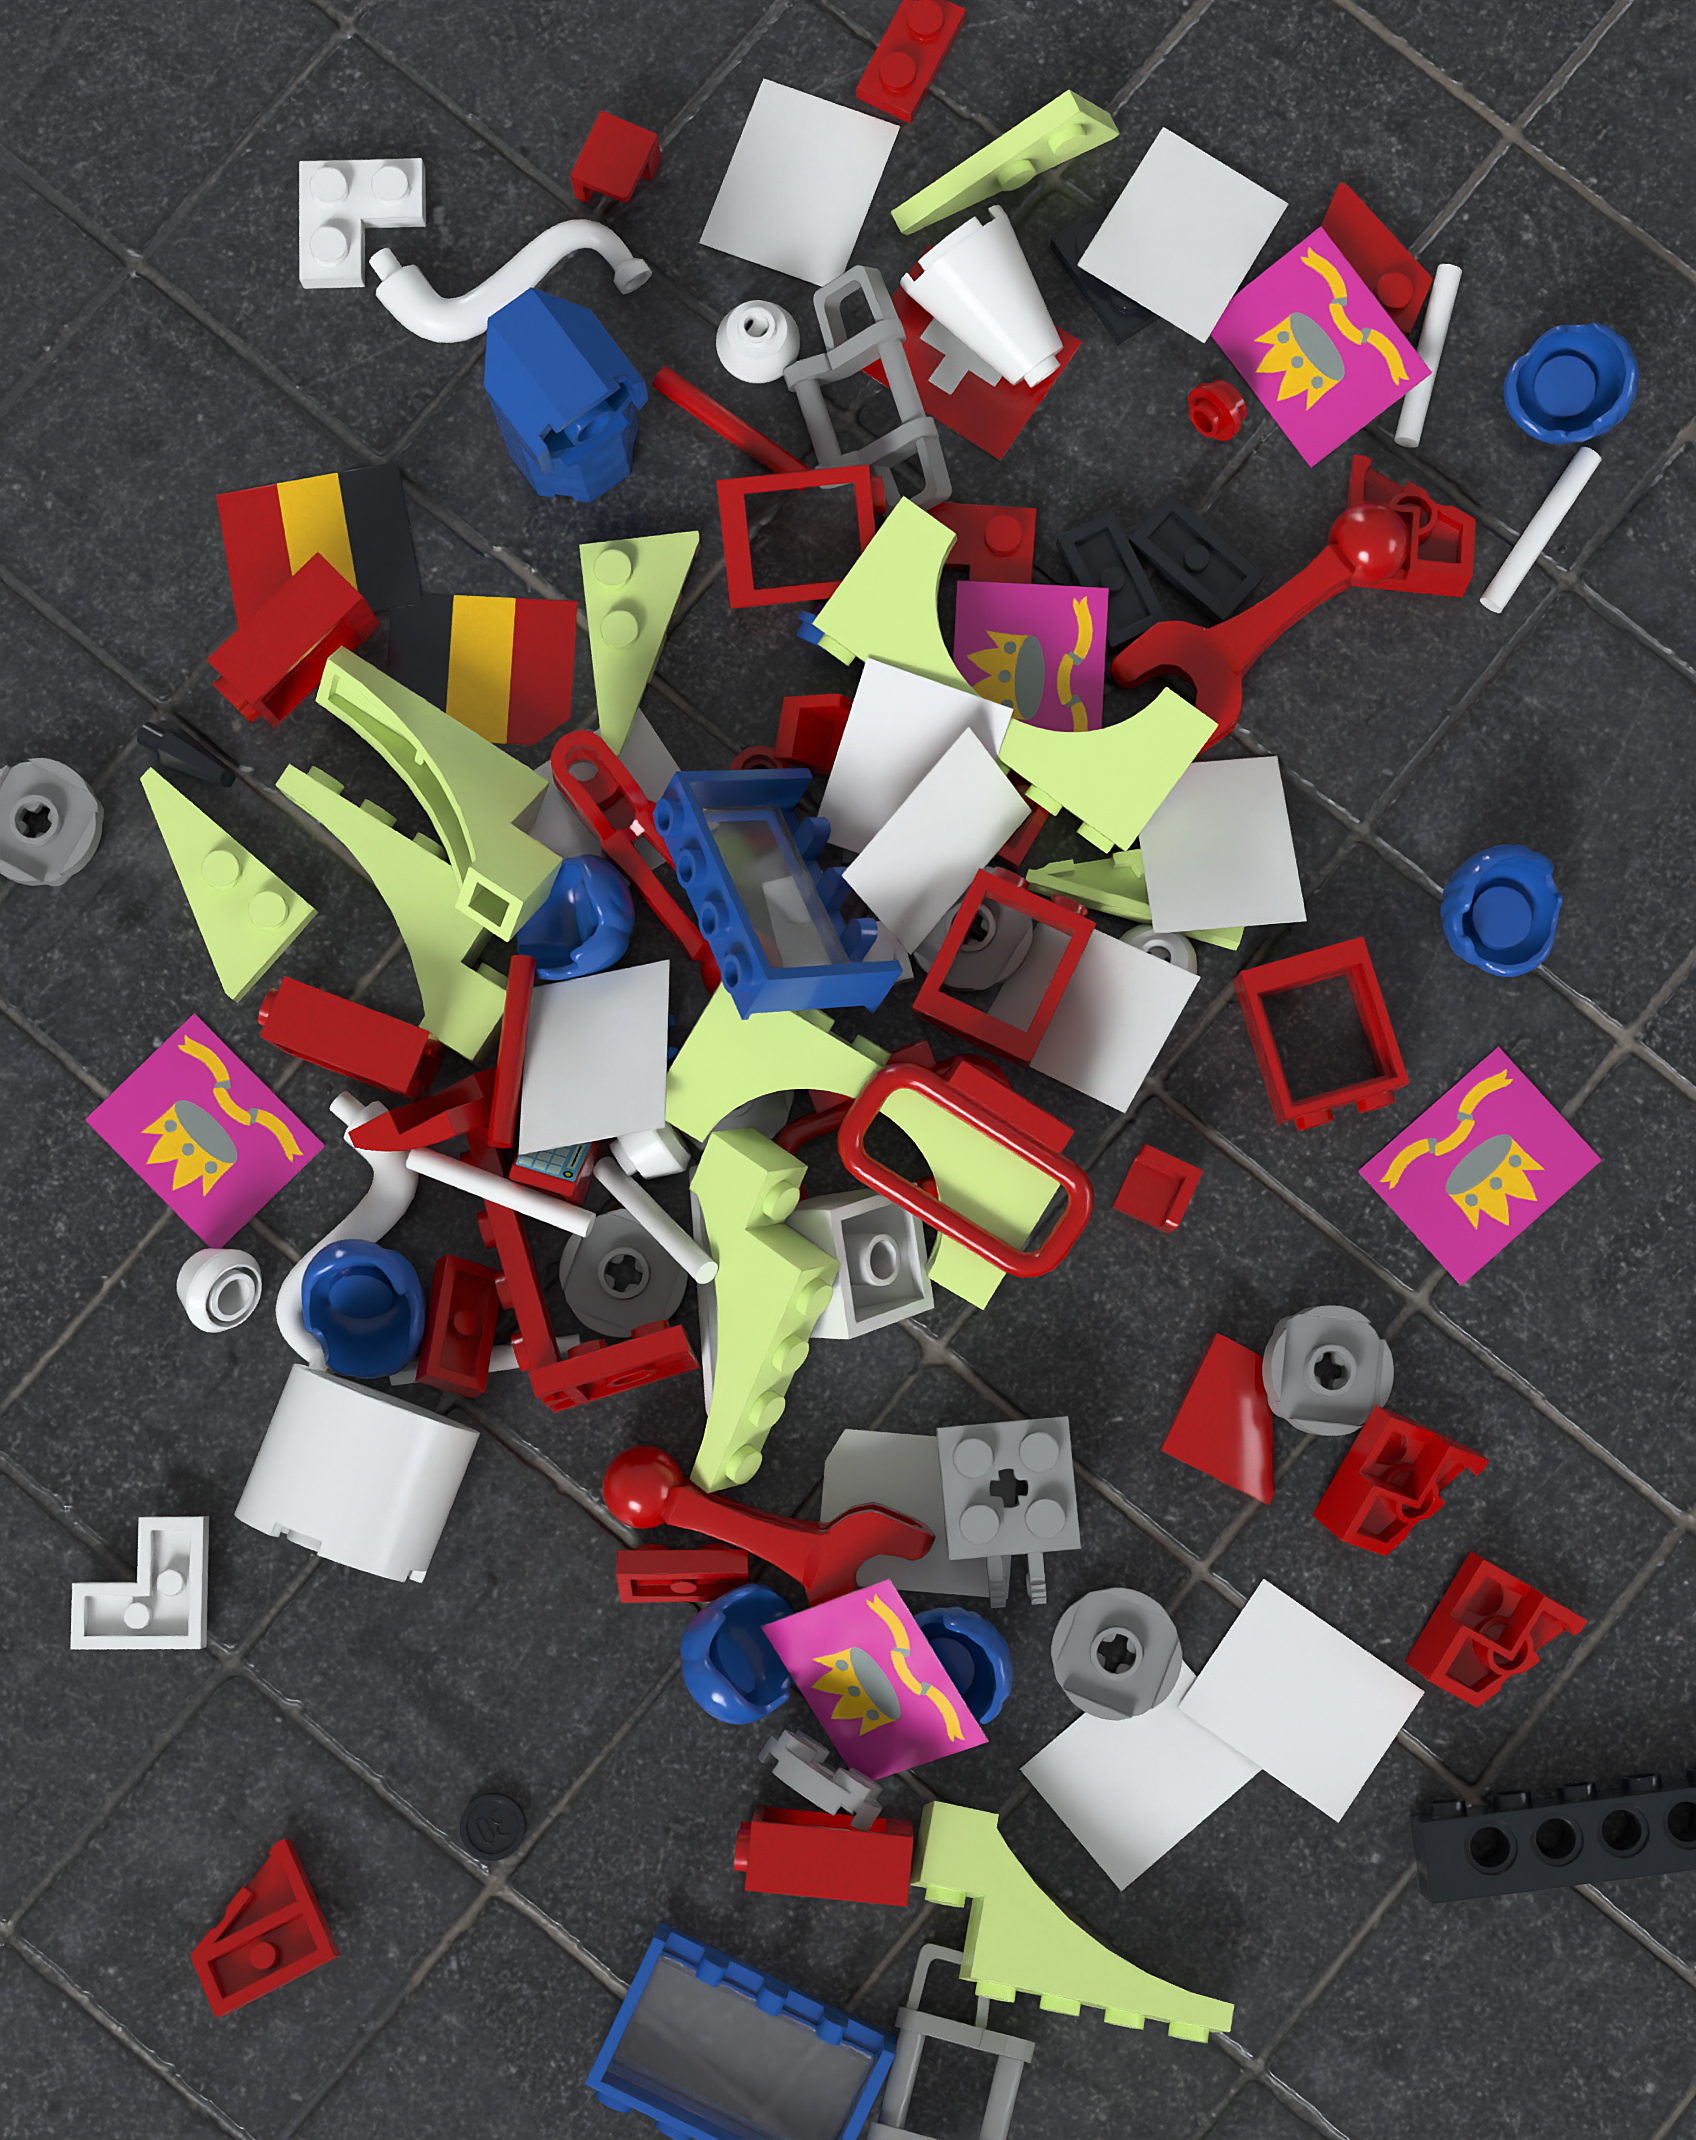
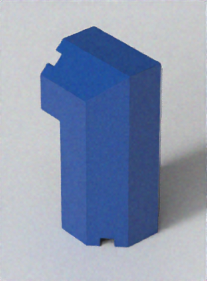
[484,287,649,503]

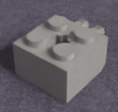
[936,1416,1081,1608]

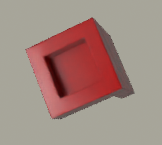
[570,110,662,203]
[773,694,854,775]
[1111,1144,1203,1234]

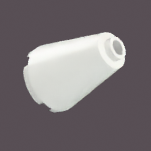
[900,205,1063,388]

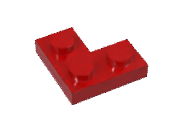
[925,502,1036,584]

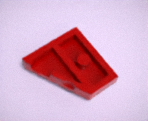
[1321,182,1433,339]
[190,1838,341,2017]

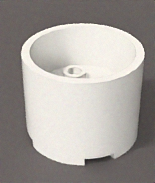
[235,1364,480,1583]

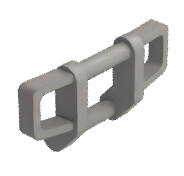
[783,265,952,519]
[866,1944,1035,2140]

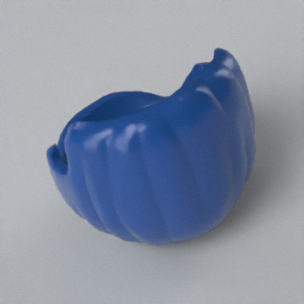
[1503,322,1639,445]
[1440,844,1563,977]
[516,854,635,980]
[301,1239,426,1379]
[680,1583,796,1724]
[913,1607,1014,1724]

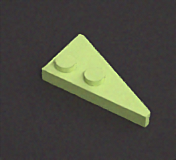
[891,90,1120,235]
[579,531,701,758]
[140,767,319,1003]
[1026,849,1245,951]

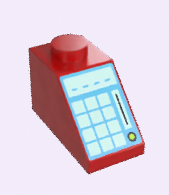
[509,1139,605,1206]

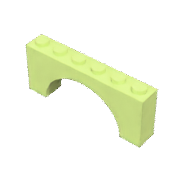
[812,496,1219,854]
[665,981,1060,1310]

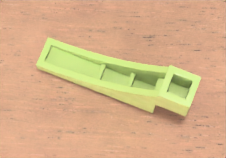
[316,645,564,942]
[276,764,508,1068]
[689,1127,841,1493]
[909,1801,1234,2043]

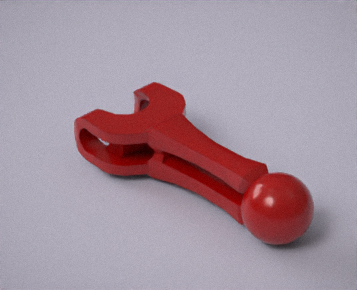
[1108,503,1409,759]
[550,730,781,997]
[602,1445,936,1608]

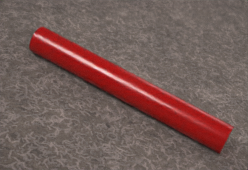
[652,366,811,492]
[487,955,537,1148]

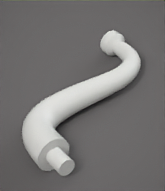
[369,219,652,343]
[276,1091,419,1375]

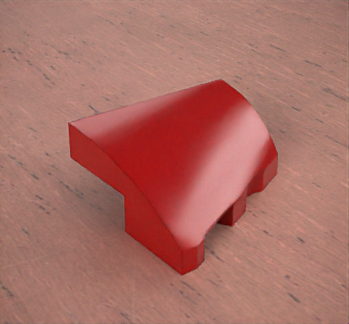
[1345,455,1476,597]
[348,1067,522,1152]
[1159,1333,1274,1505]
[1313,1405,1489,1556]
[1404,1551,1587,1707]

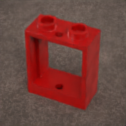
[717,464,886,609]
[207,552,381,729]
[912,867,1097,1070]
[1233,936,1410,1131]
[258,976,448,1102]
[734,1805,913,1907]

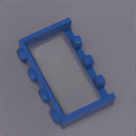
[652,768,903,1020]
[585,1922,897,2140]

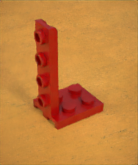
[460,1126,701,1413]

